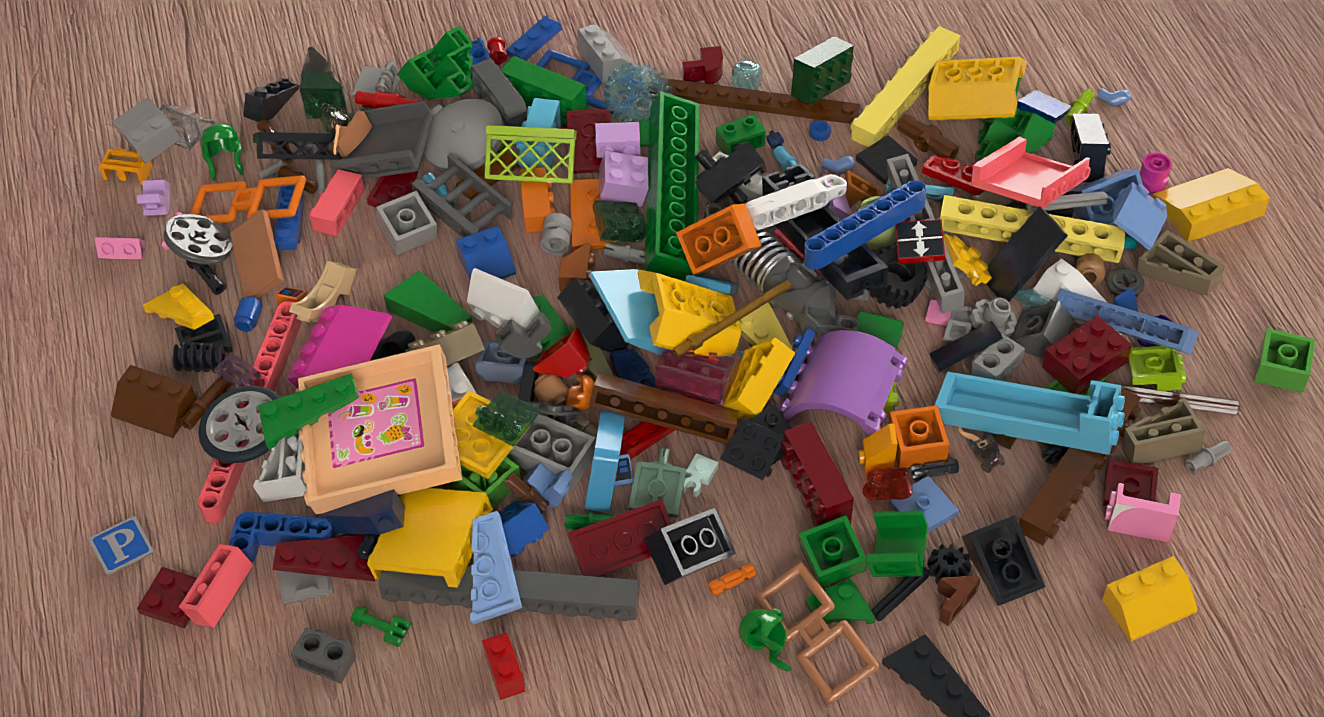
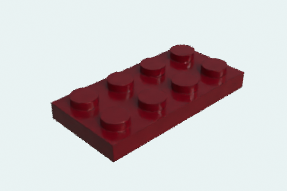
[567,499,672,577]

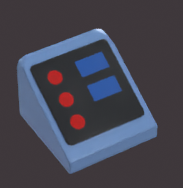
[614,454,634,487]

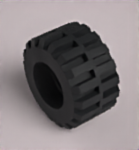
[867,245,928,309]

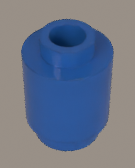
[234,296,263,332]

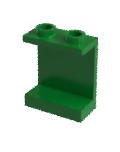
[867,510,928,577]

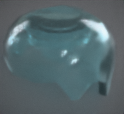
[731,60,762,90]

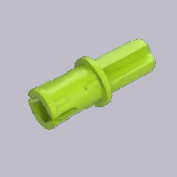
[1065,89,1095,125]

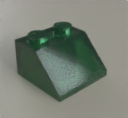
[299,70,349,119]

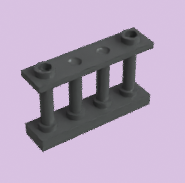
[412,153,513,238]

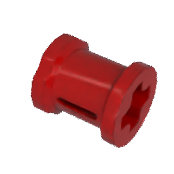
[487,37,507,65]

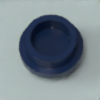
[766,130,784,151]

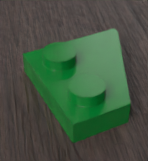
[805,579,875,624]

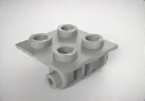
[351,61,401,96]

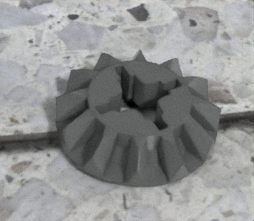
[1107,268,1144,297]

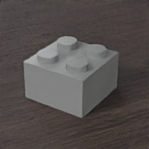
[376,191,437,256]

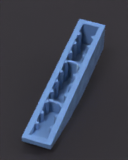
[1056,288,1199,355]

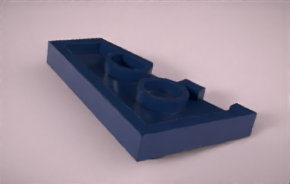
[610,348,666,391]

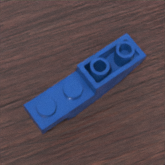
[274,185,303,250]

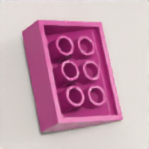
[287,305,392,389]

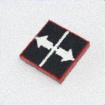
[895,219,945,264]

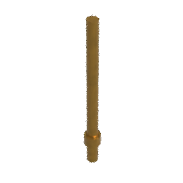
[673,280,792,358]

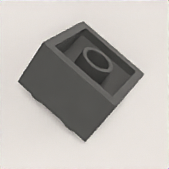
[1010,301,1075,358]

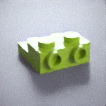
[1128,346,1186,391]

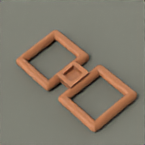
[754,562,879,703]

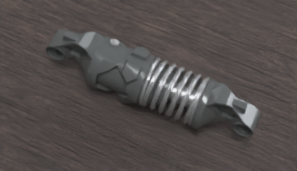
[703,203,858,336]

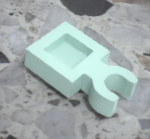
[683,453,718,497]

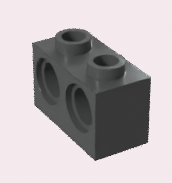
[291,628,356,683]

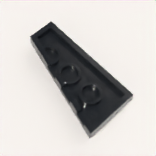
[882,634,990,717]

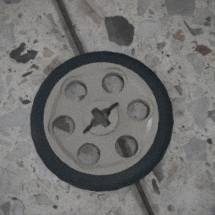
[198,386,281,463]

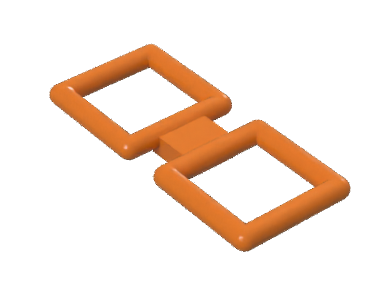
[190,175,306,223]

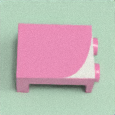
[1104,483,1181,543]

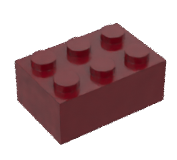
[1042,316,1132,395]

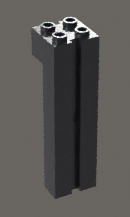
[762,163,888,301]

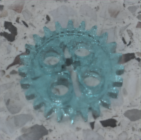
[604,62,673,122]

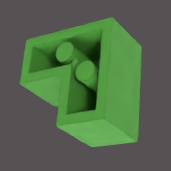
[451,457,520,508]

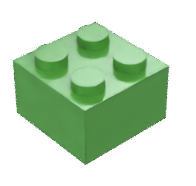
[1254,328,1316,393]

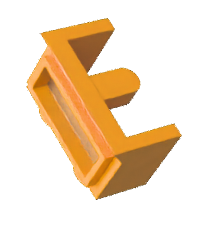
[97,148,153,185]

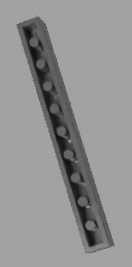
[379,566,640,621]

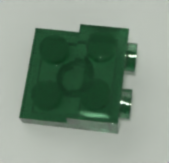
[592,200,646,243]

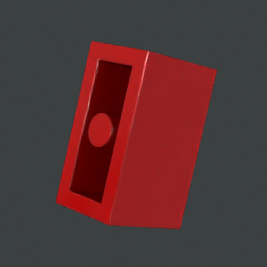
[482,633,525,700]

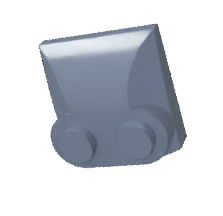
[476,341,529,385]

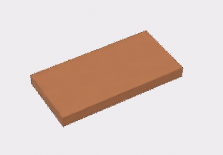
[230,209,283,299]

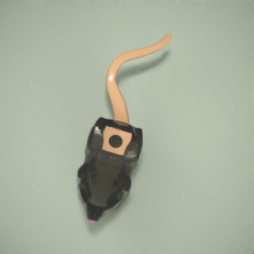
[320,103,349,155]
[958,427,1005,473]

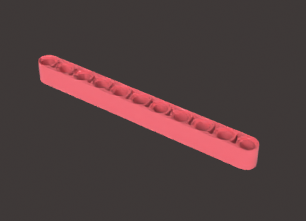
[198,301,301,523]

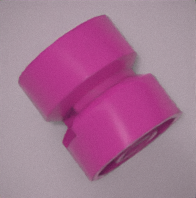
[1140,152,1172,194]

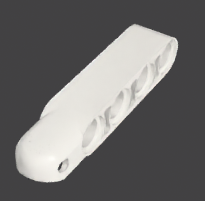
[745,174,847,230]

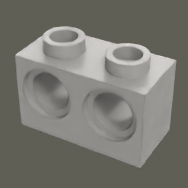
[971,334,1025,381]

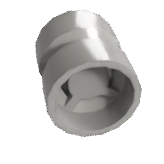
[540,213,572,255]

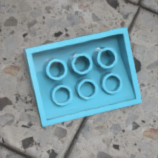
[589,269,674,359]

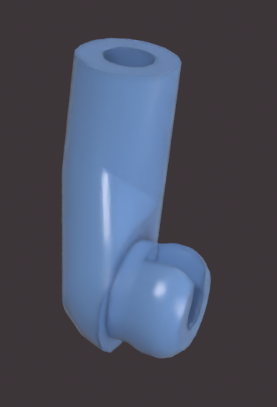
[1097,88,1131,106]
[821,156,855,174]

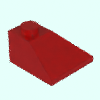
[532,328,591,378]

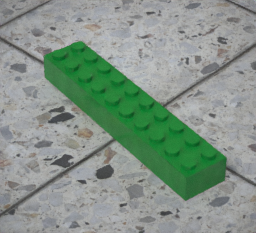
[645,91,699,281]

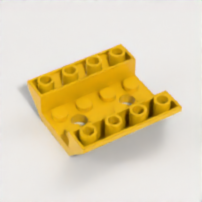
[928,57,1027,120]
[637,270,741,366]

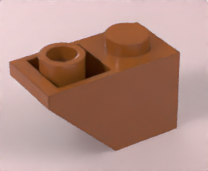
[558,244,595,292]

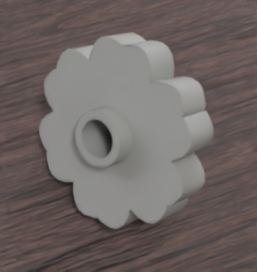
[969,298,1017,338]

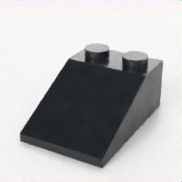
[643,508,736,585]
[961,515,1045,606]

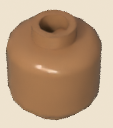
[1075,253,1105,287]
[534,374,569,406]

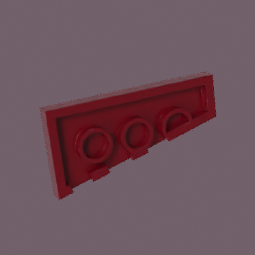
[367,157,422,207]

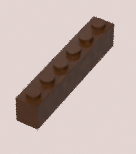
[589,372,739,445]

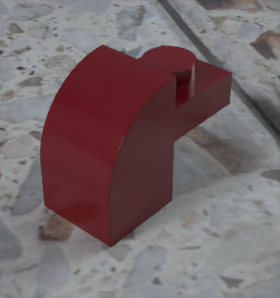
[682,46,723,84]

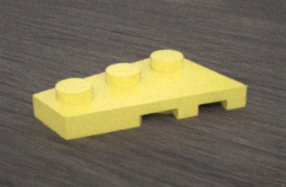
[739,302,793,350]

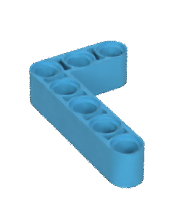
[585,409,625,513]

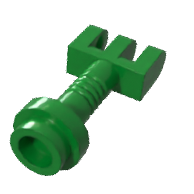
[351,606,412,647]

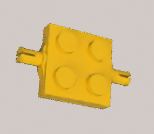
[943,234,992,285]

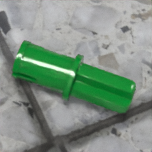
[565,512,614,529]

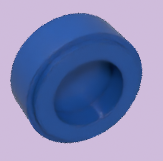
[809,121,831,141]

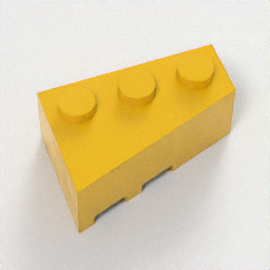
[723,337,795,421]

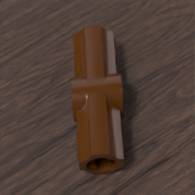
[897,114,960,159]

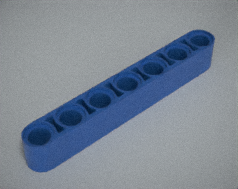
[804,180,926,270]

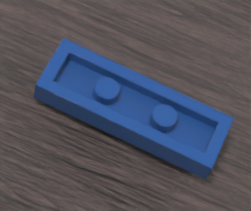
[506,16,562,61]
[773,328,816,397]

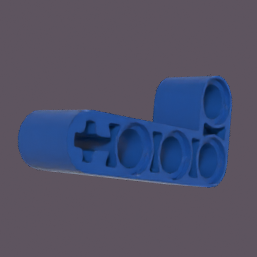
[229,512,335,562]

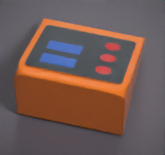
[275,286,307,306]

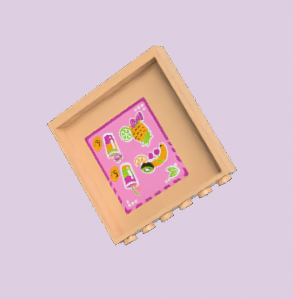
[296,344,462,514]

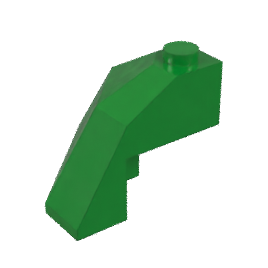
[397,26,473,99]
[975,108,1056,161]

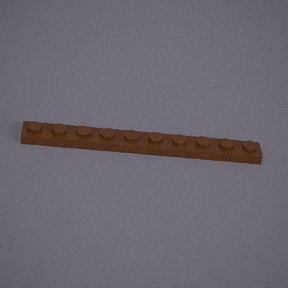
[649,77,860,124]

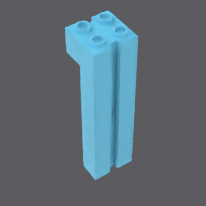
[934,371,1125,455]

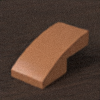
[333,111,372,157]

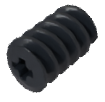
[172,342,226,373]

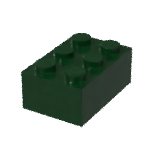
[791,37,854,105]

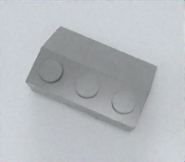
[577,25,641,83]

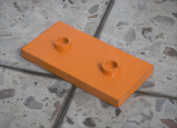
[570,179,617,251]

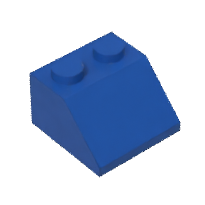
[456,226,516,280]
[498,500,550,557]

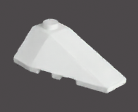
[1027,259,1121,335]

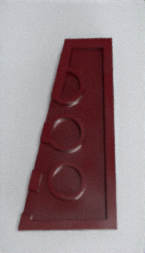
[273,535,376,582]

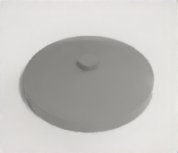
[423,98,505,172]

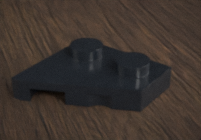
[175,314,233,353]

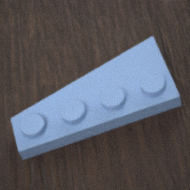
[470,511,522,624]

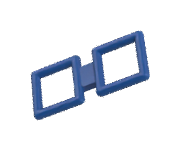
[536,50,645,116]

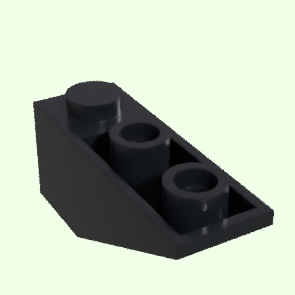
[243,78,300,122]

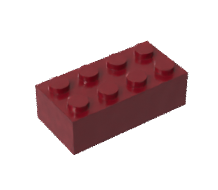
[781,422,854,527]

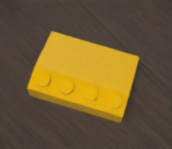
[1152,168,1270,242]

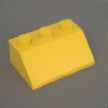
[1102,556,1198,642]

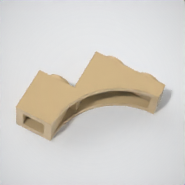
[289,261,357,322]

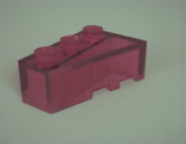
[655,351,740,405]

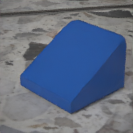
[1113,288,1138,312]

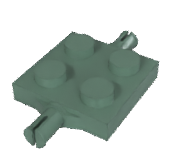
[628,448,687,518]

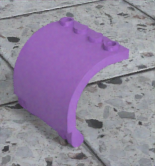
[779,330,908,436]

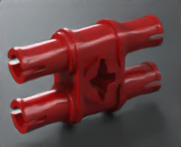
[355,91,420,109]

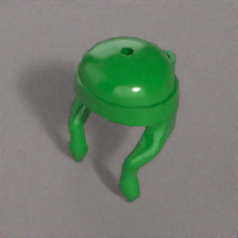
[201,123,243,180]
[739,608,792,671]

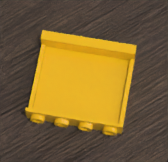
[367,488,493,588]

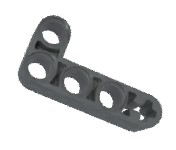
[470,58,527,122]

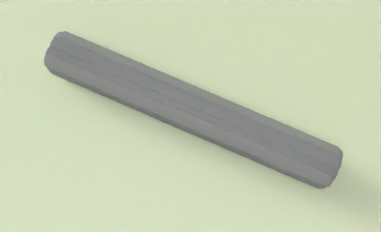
[1026,192,1108,212]

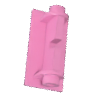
[95,237,145,259]

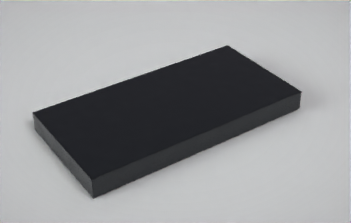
[986,206,1068,302]

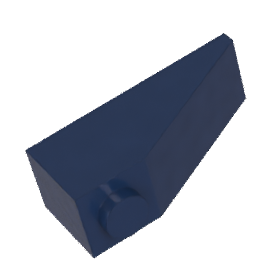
[325,489,405,534]

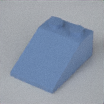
[1113,182,1167,250]

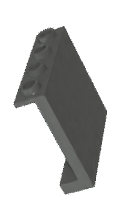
[330,101,433,179]

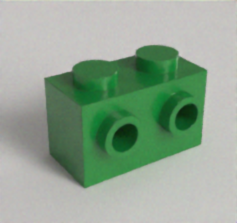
[716,114,766,156]

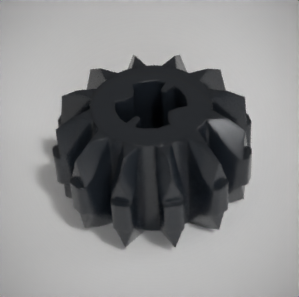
[927,543,972,584]

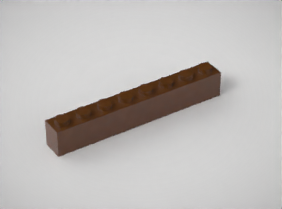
[1019,387,1141,546]

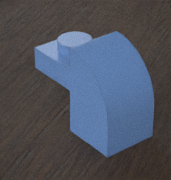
[523,463,573,507]

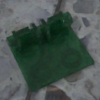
[472,390,541,447]

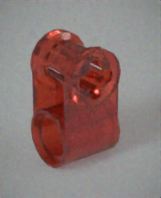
[862,466,913,501]

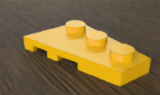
[143,283,215,330]

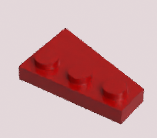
[921,155,985,195]

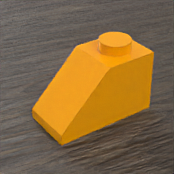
[858,424,897,474]

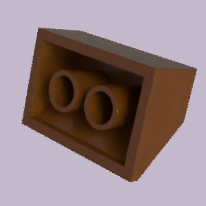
[111,365,197,438]

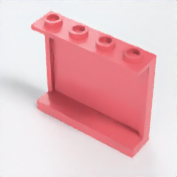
[971,137,1090,208]

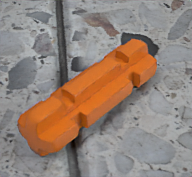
[708,563,757,596]

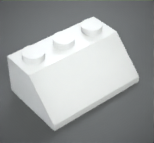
[467,268,540,328]

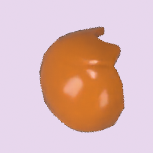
[566,375,595,411]

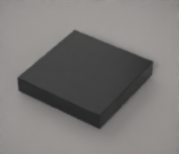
[856,135,918,185]

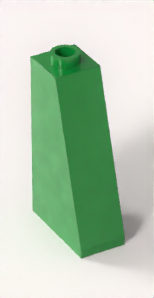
[384,270,473,333]

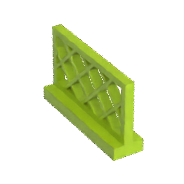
[485,125,577,184]

